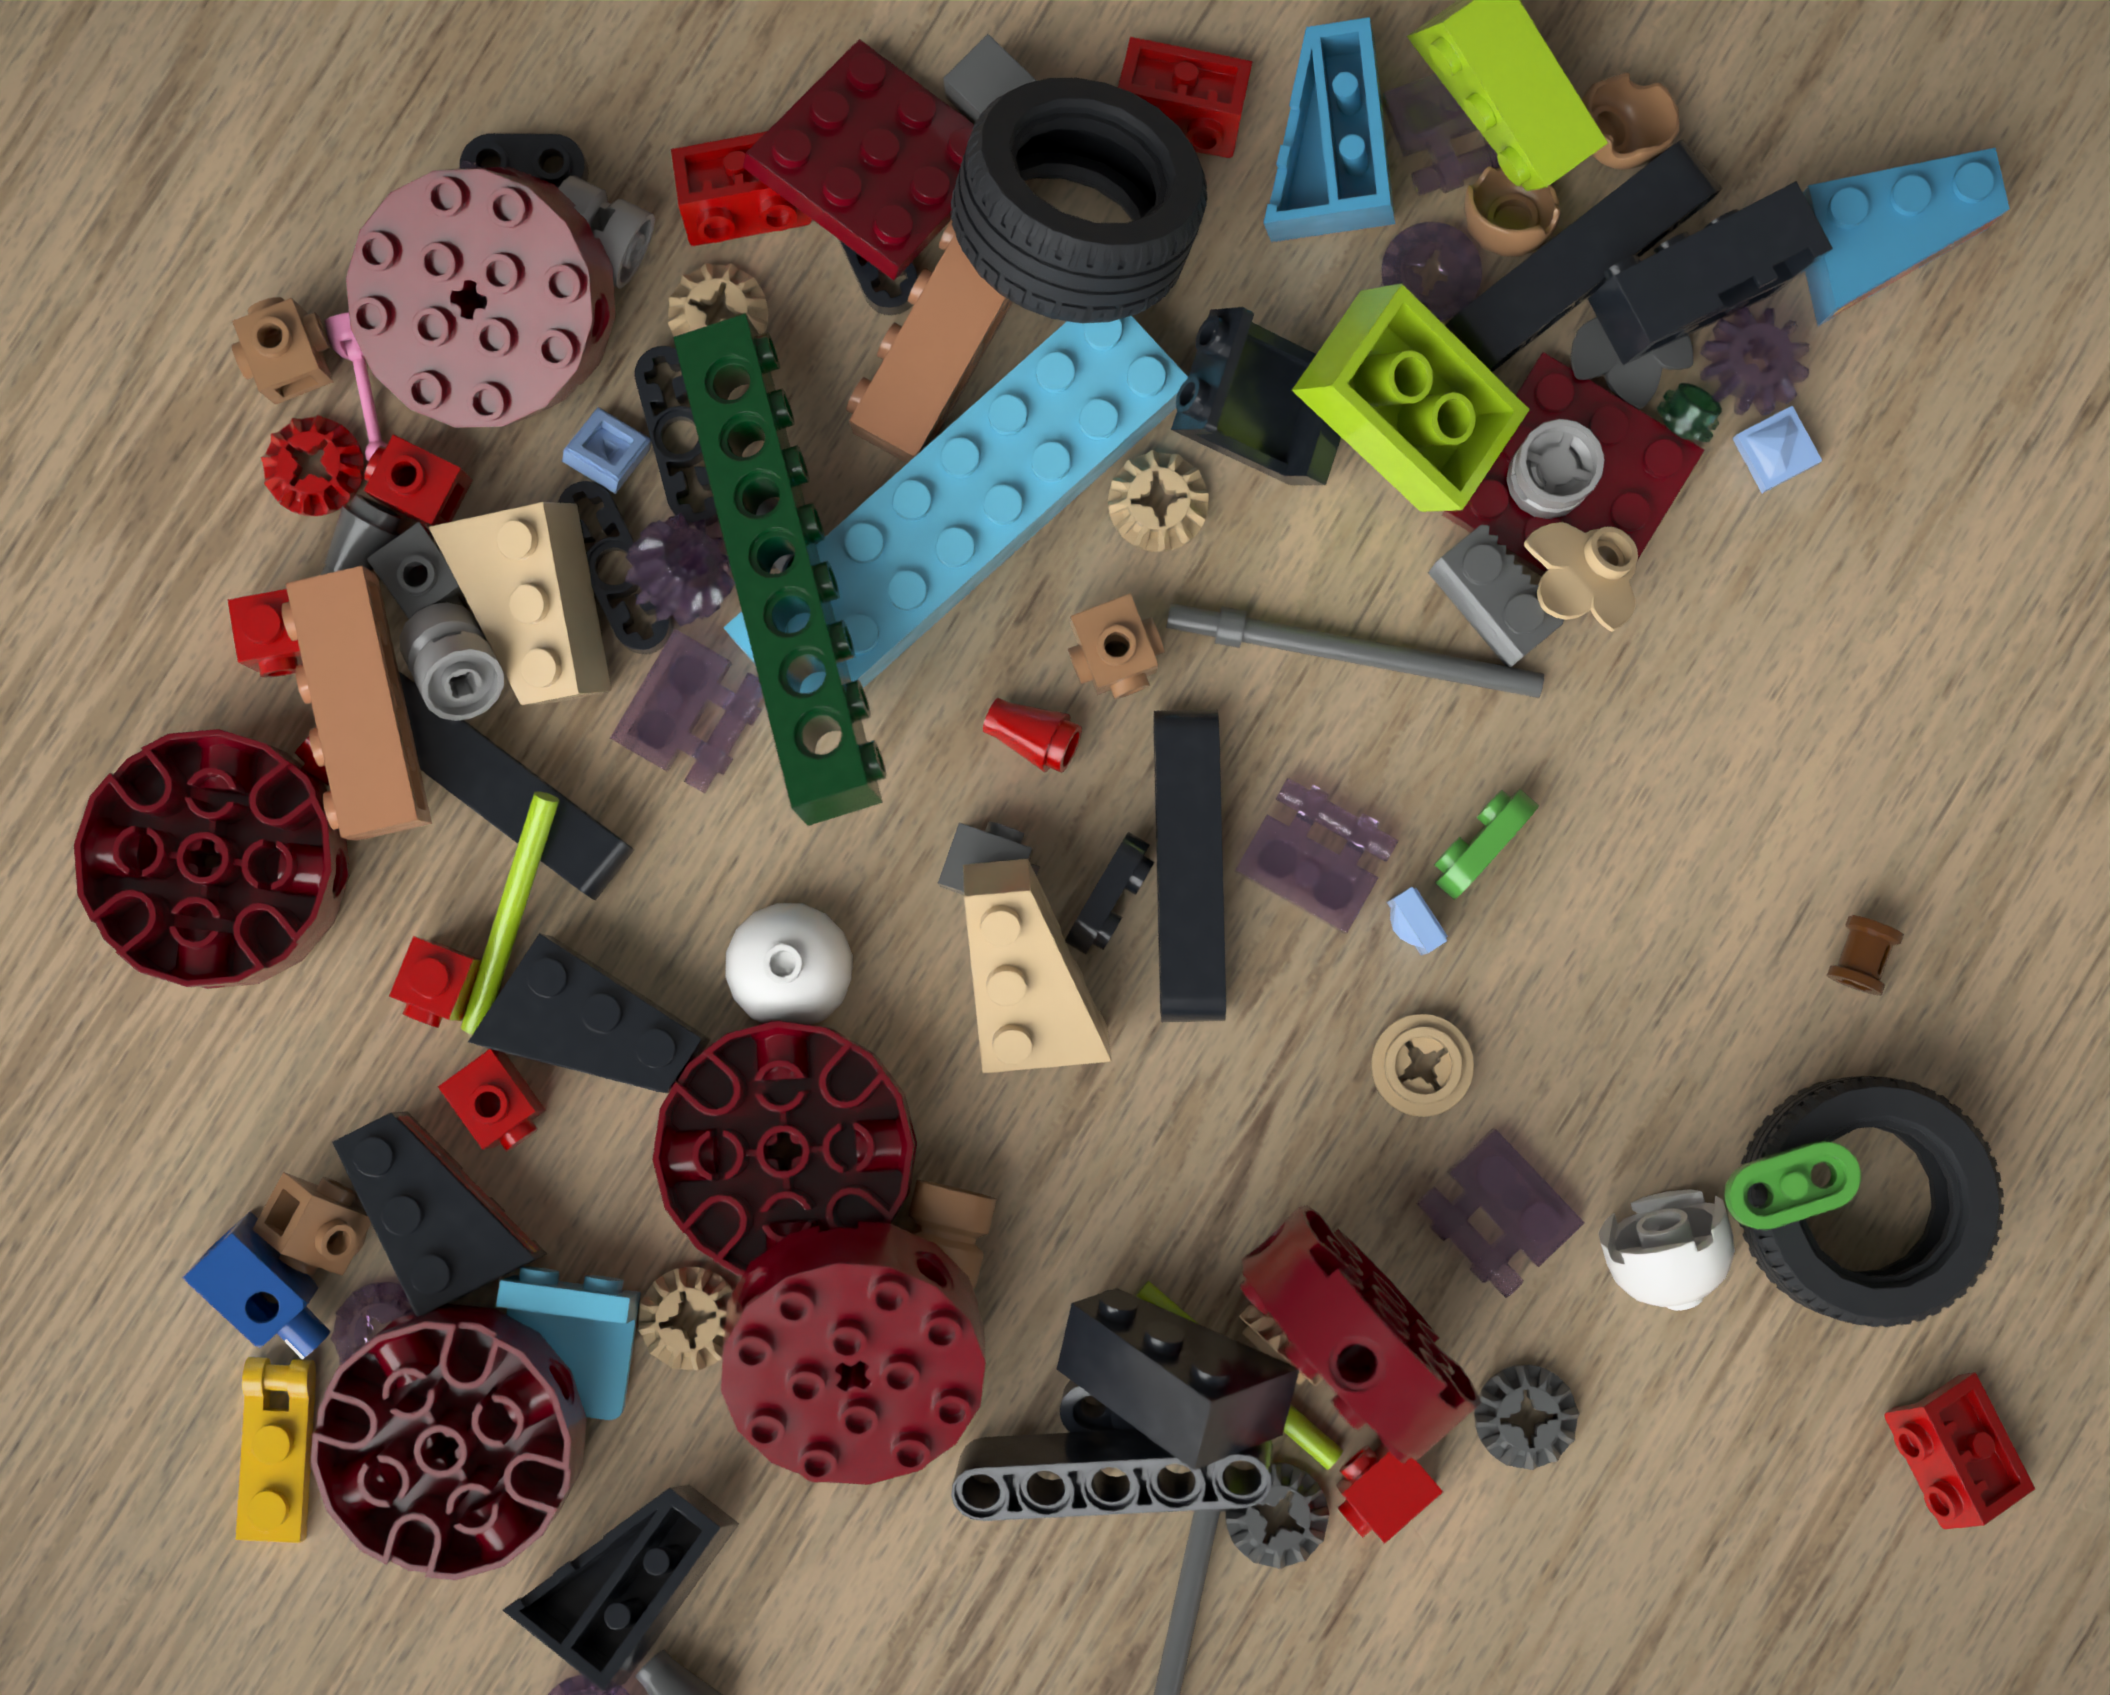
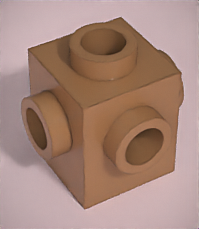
[231,297,334,405]
[1068,593,1165,699]
[252,1172,371,1276]

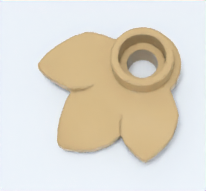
[1524,522,1638,632]

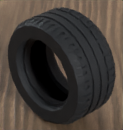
[951,77,1208,324]
[1739,1076,2004,1327]

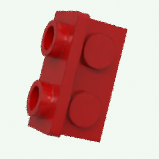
[1118,36,1253,158]
[671,131,812,246]
[1884,1372,2036,1529]

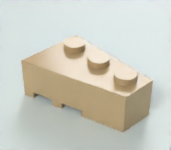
[429,502,612,705]
[963,859,1112,1073]

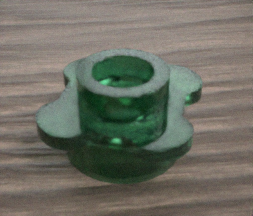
[1657,383,1722,443]

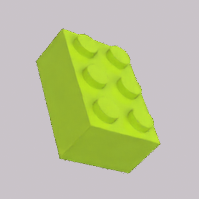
[1292,284,1530,512]

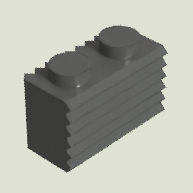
[1428,525,1564,668]

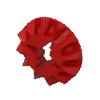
[260,414,364,517]

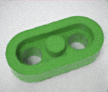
[1434,789,1539,900]
[1725,1141,1861,1230]

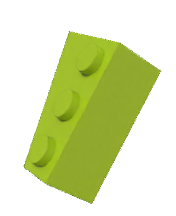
[1406,0,1608,191]

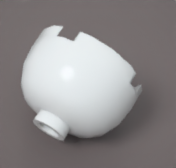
[725,903,853,1025]
[1598,1189,1735,1310]

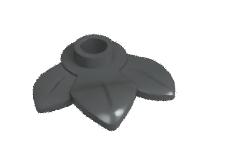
[1570,316,1693,409]

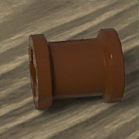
[1826,915,1904,996]

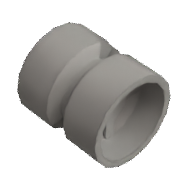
[558,176,655,289]
[1507,419,1604,519]
[400,602,504,721]

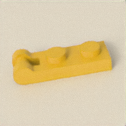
[235,1357,316,1543]

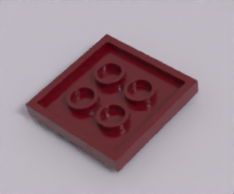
[743,39,974,281]
[1442,352,1705,576]

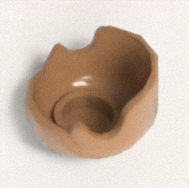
[1581,72,1680,170]
[1464,166,1561,257]

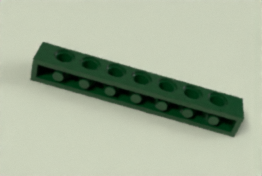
[673,313,887,826]

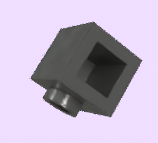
[366,522,466,619]
[938,821,1040,895]

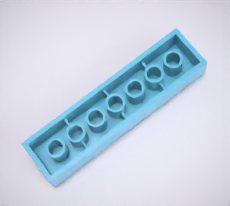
[723,316,1188,693]

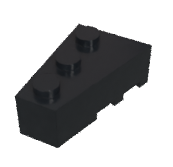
[1588,181,1833,365]

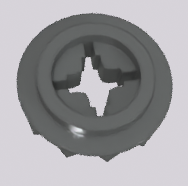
[1474,1365,1579,1470]
[1225,1462,1330,1569]

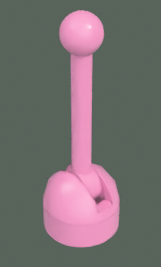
[325,312,387,461]

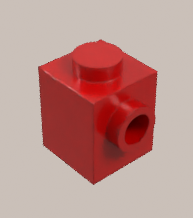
[364,434,473,528]
[227,589,303,678]
[389,936,481,1028]
[438,1049,546,1152]
[1336,1444,1443,1544]

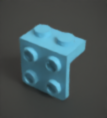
[496,1266,641,1420]

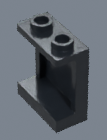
[1171,307,1341,485]

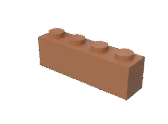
[846,219,1013,463]
[282,566,432,841]

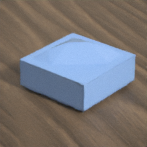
[1732,405,1822,493]
[562,407,651,494]
[1387,887,1448,955]

